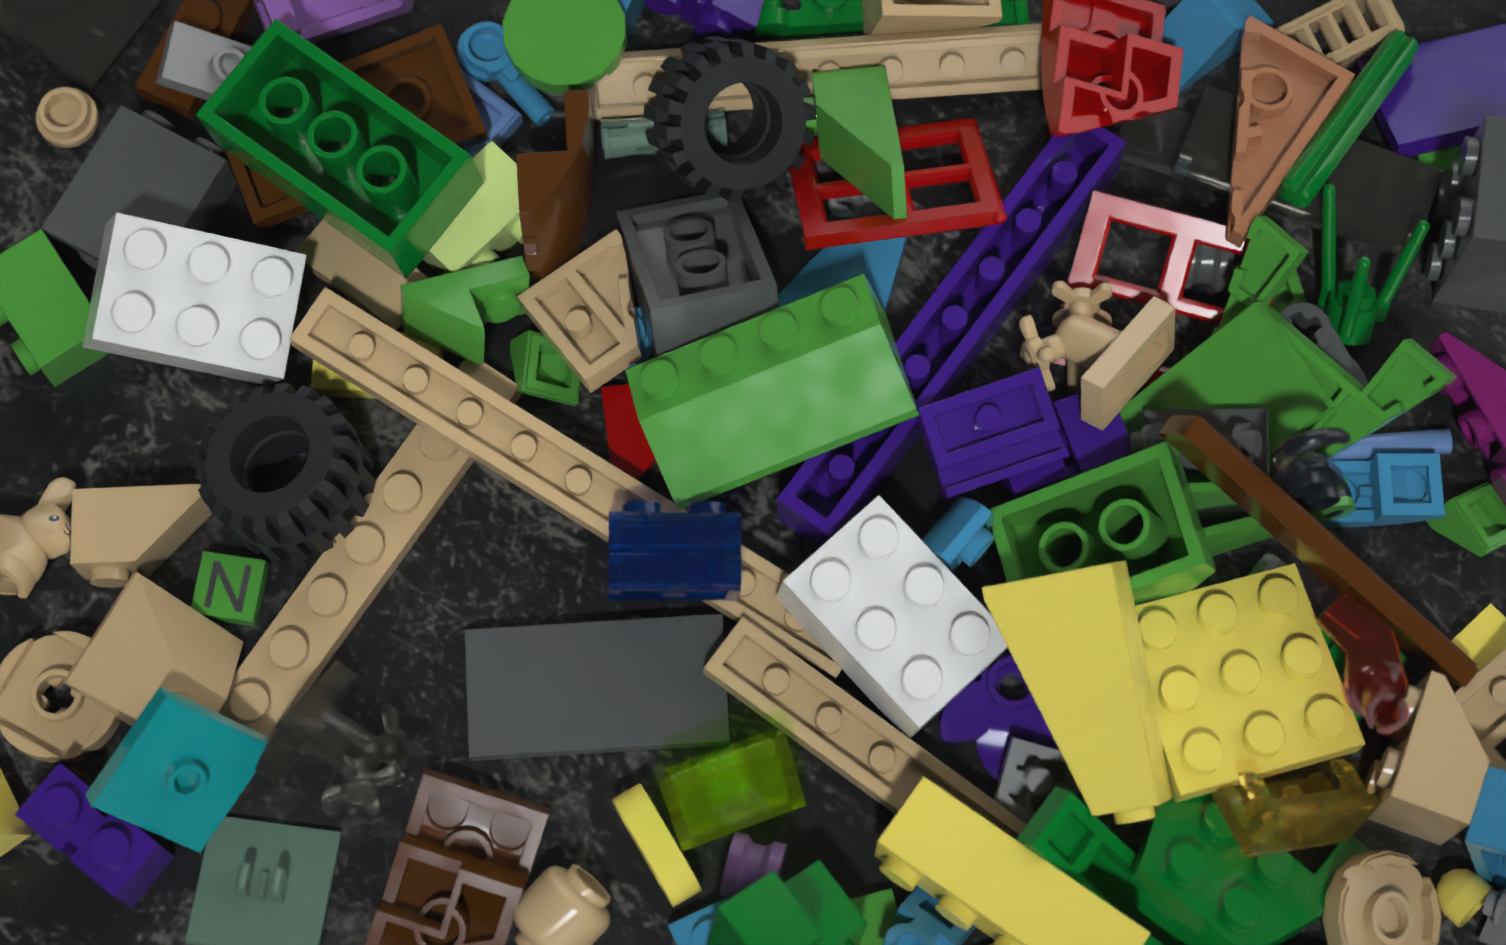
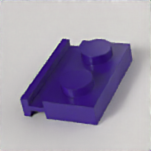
[916,367,1070,499]

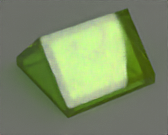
[652,728,806,852]

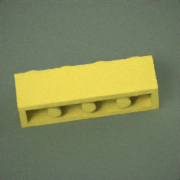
[875,777,1151,945]

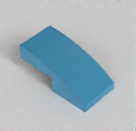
[1321,453,1445,528]

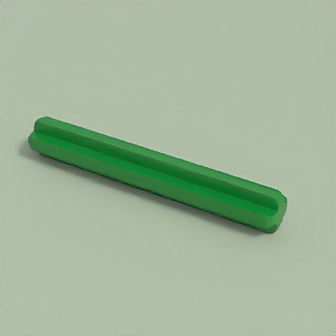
[1278,30,1419,209]

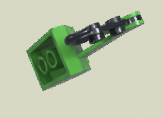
[988,427,1356,606]

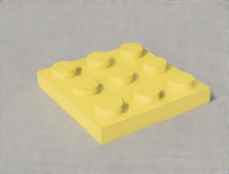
[1135,563,1366,803]

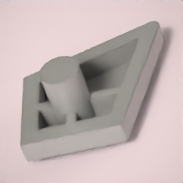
[993,736,1078,823]

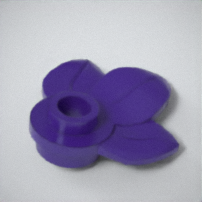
[940,653,1059,782]

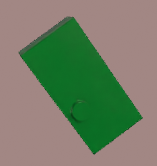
[196,19,484,279]

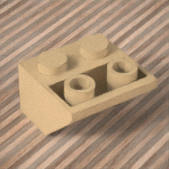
[1362,670,1490,846]

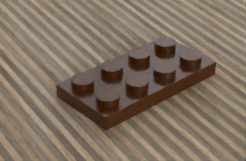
[225,24,489,231]

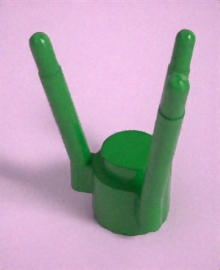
[1317,183,1430,346]

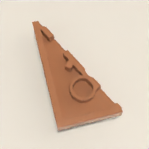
[1226,16,1355,248]

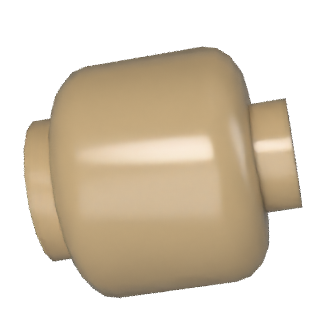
[513,864,611,945]

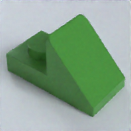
[400,256,530,365]

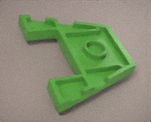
[1211,215,1457,475]

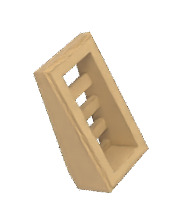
[1275,0,1405,69]

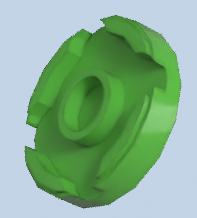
[503,0,627,94]

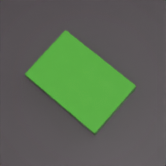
[1119,302,1337,483]

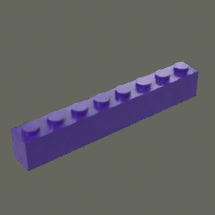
[777,127,1127,549]

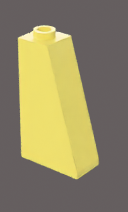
[982,561,1173,824]

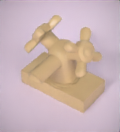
[1019,280,1176,431]

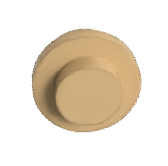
[36,87,99,148]

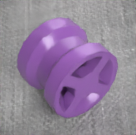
[719,831,787,898]

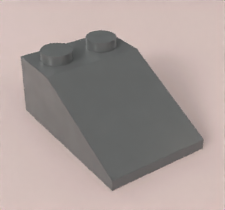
[616,194,779,358]

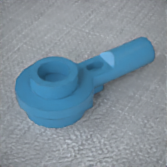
[457,22,555,126]

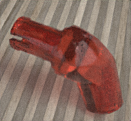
[1316,591,1409,734]

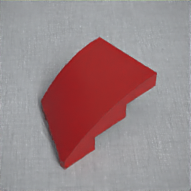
[1041,0,1184,137]

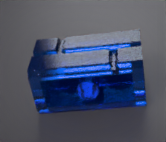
[607,501,741,601]

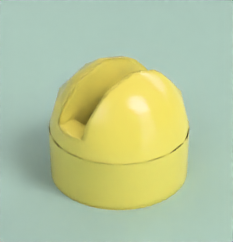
[1436,869,1495,928]

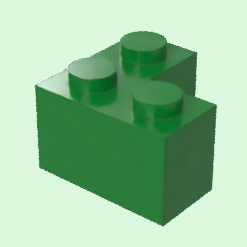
[707,860,868,945]

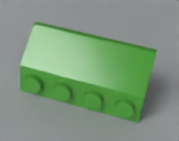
[625,274,919,510]

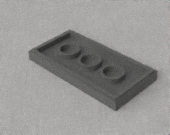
[465,614,730,761]

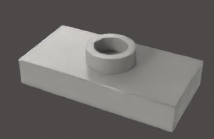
[156,21,252,100]

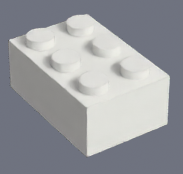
[82,212,306,386]
[775,495,1008,739]

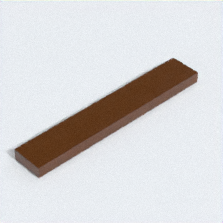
[1158,415,1479,688]

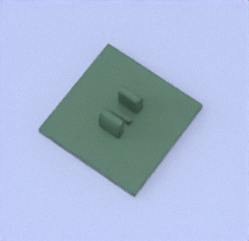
[185,816,342,945]

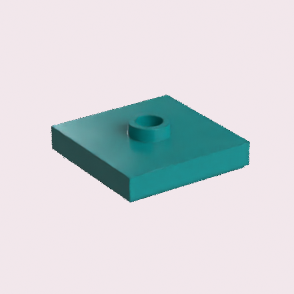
[85,686,274,853]

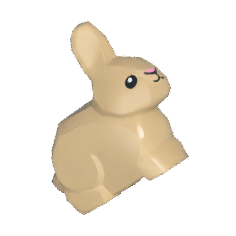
[0,477,76,598]

